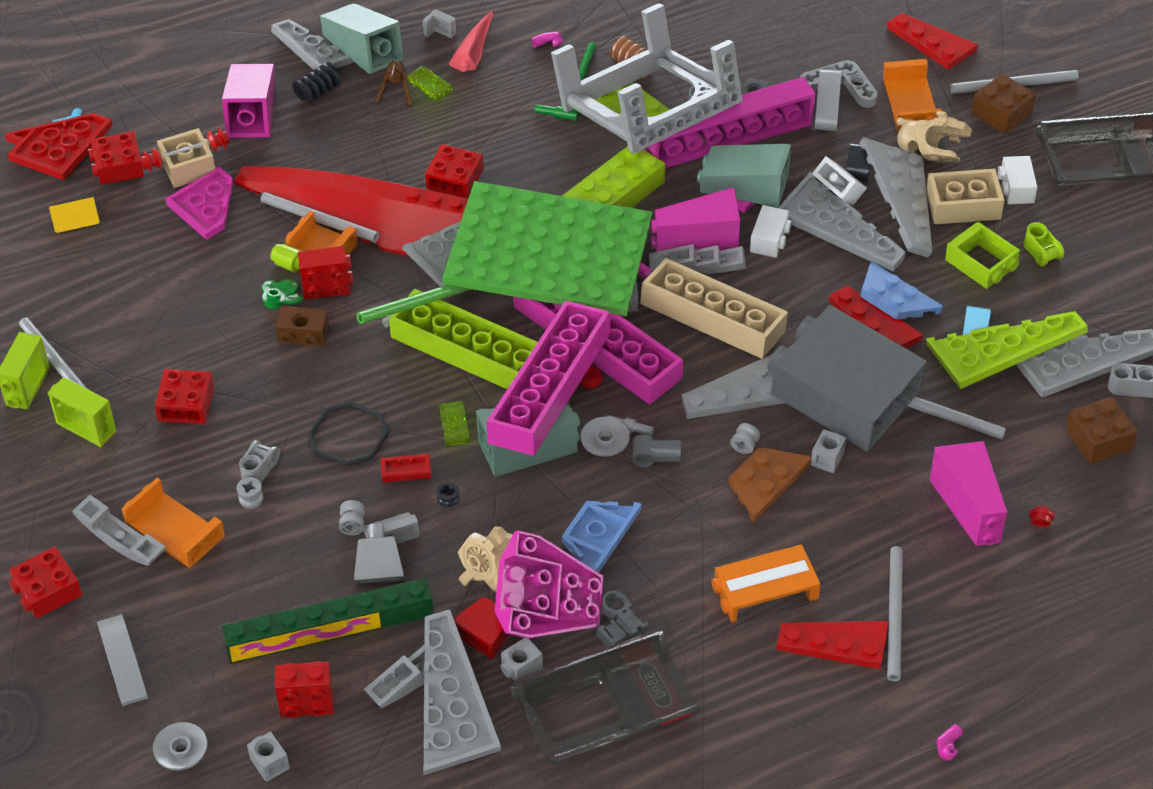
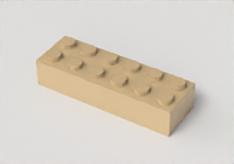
[640,258,788,359]

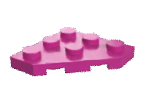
[165,167,233,240]

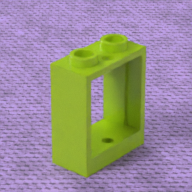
[945,222,1020,289]
[0,332,50,410]
[48,377,117,447]

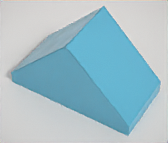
[963,305,991,335]

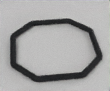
[308,402,389,465]

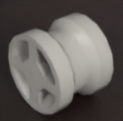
[731,423,760,454]
[237,477,264,509]

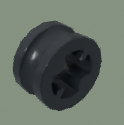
[437,483,459,507]

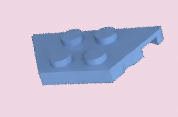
[860,262,943,320]
[562,501,642,573]

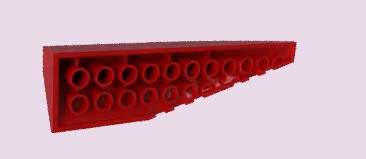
[234,166,468,256]

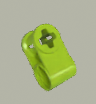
[1024,222,1064,267]

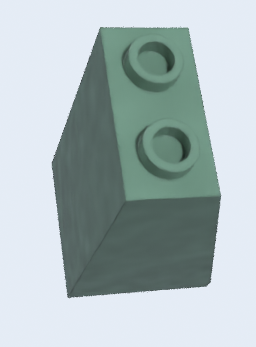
[320,3,404,74]
[697,144,791,208]
[476,403,580,477]

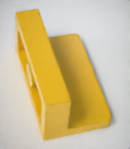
[49,197,100,233]

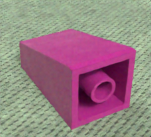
[222,64,275,138]
[650,188,740,252]
[930,441,1007,546]

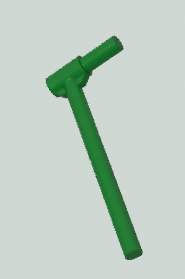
[534,42,596,121]

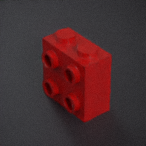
[88,131,144,185]
[425,144,484,198]
[298,246,354,300]
[154,369,215,424]
[8,546,82,619]
[275,661,334,718]

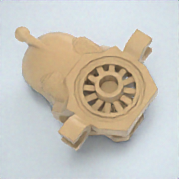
[897,111,972,164]
[458,526,513,592]

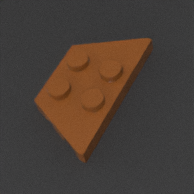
[729,447,812,522]

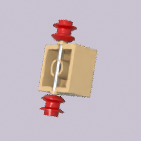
[140,128,229,188]

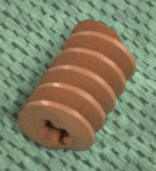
[609,36,650,78]

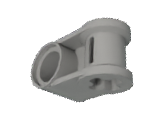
[239,440,280,483]

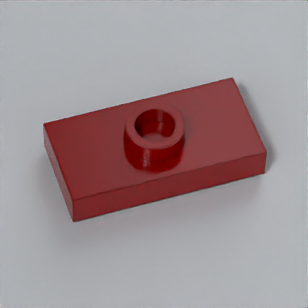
[380,454,432,483]

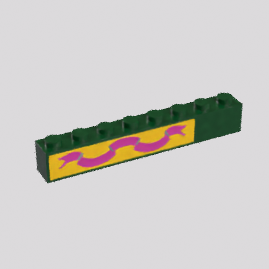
[222,578,434,664]

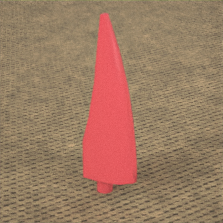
[449,11,493,72]

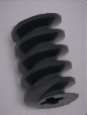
[292,61,340,103]

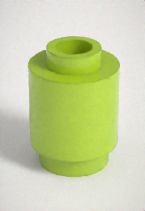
[270,244,300,273]

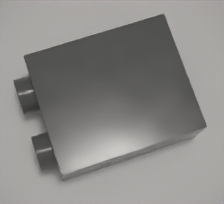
[767,305,927,452]

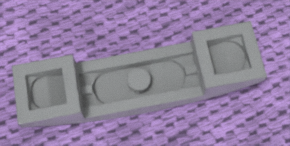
[73,495,166,566]
[97,614,148,706]

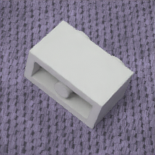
[812,156,867,205]
[998,156,1037,204]
[750,205,792,258]

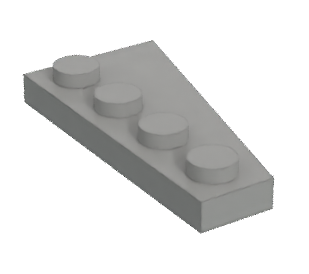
[271,19,354,70]

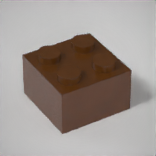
[972,73,1036,134]
[1066,396,1138,464]

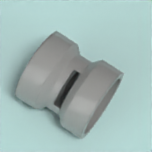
[339,500,365,535]

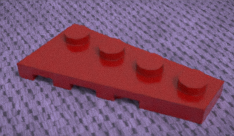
[887,13,978,70]
[828,286,923,348]
[776,621,889,669]

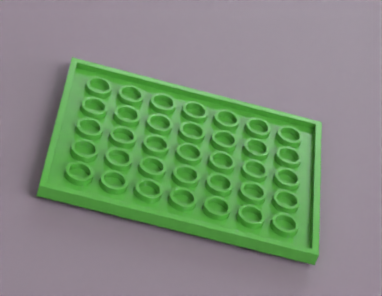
[442,181,653,316]

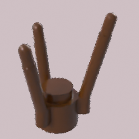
[375,60,412,106]

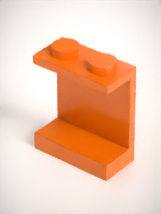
[285,210,358,255]

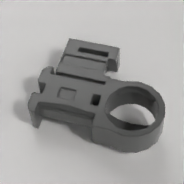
[596,591,648,652]

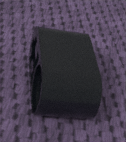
[846,143,870,181]

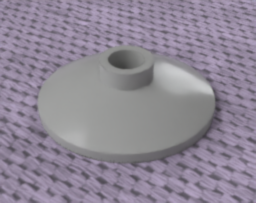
[581,417,630,456]
[153,722,208,770]

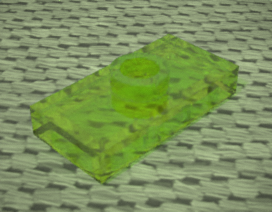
[408,66,452,102]
[439,401,470,446]

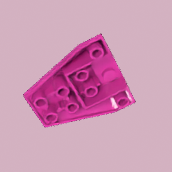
[495,530,603,638]

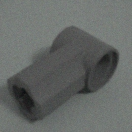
[632,434,681,467]

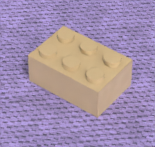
[926,169,1004,224]

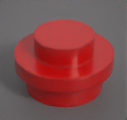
[580,366,602,388]
[1029,506,1055,527]

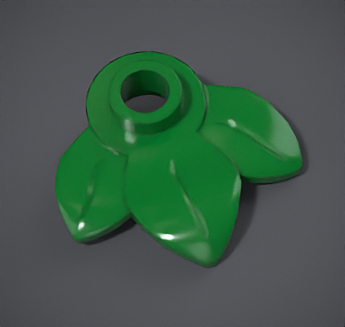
[261,280,304,309]

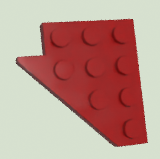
[5,113,113,180]

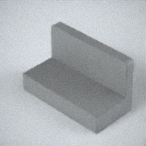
[363,512,420,544]

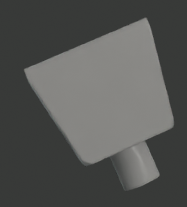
[354,523,404,584]

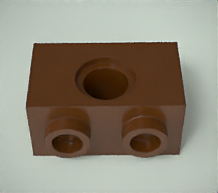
[276,306,329,346]

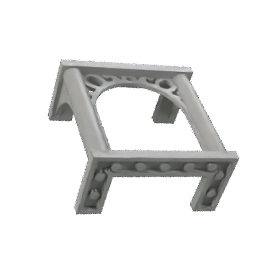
[551,3,743,154]

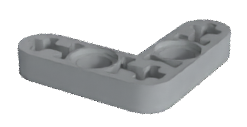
[800,60,877,108]

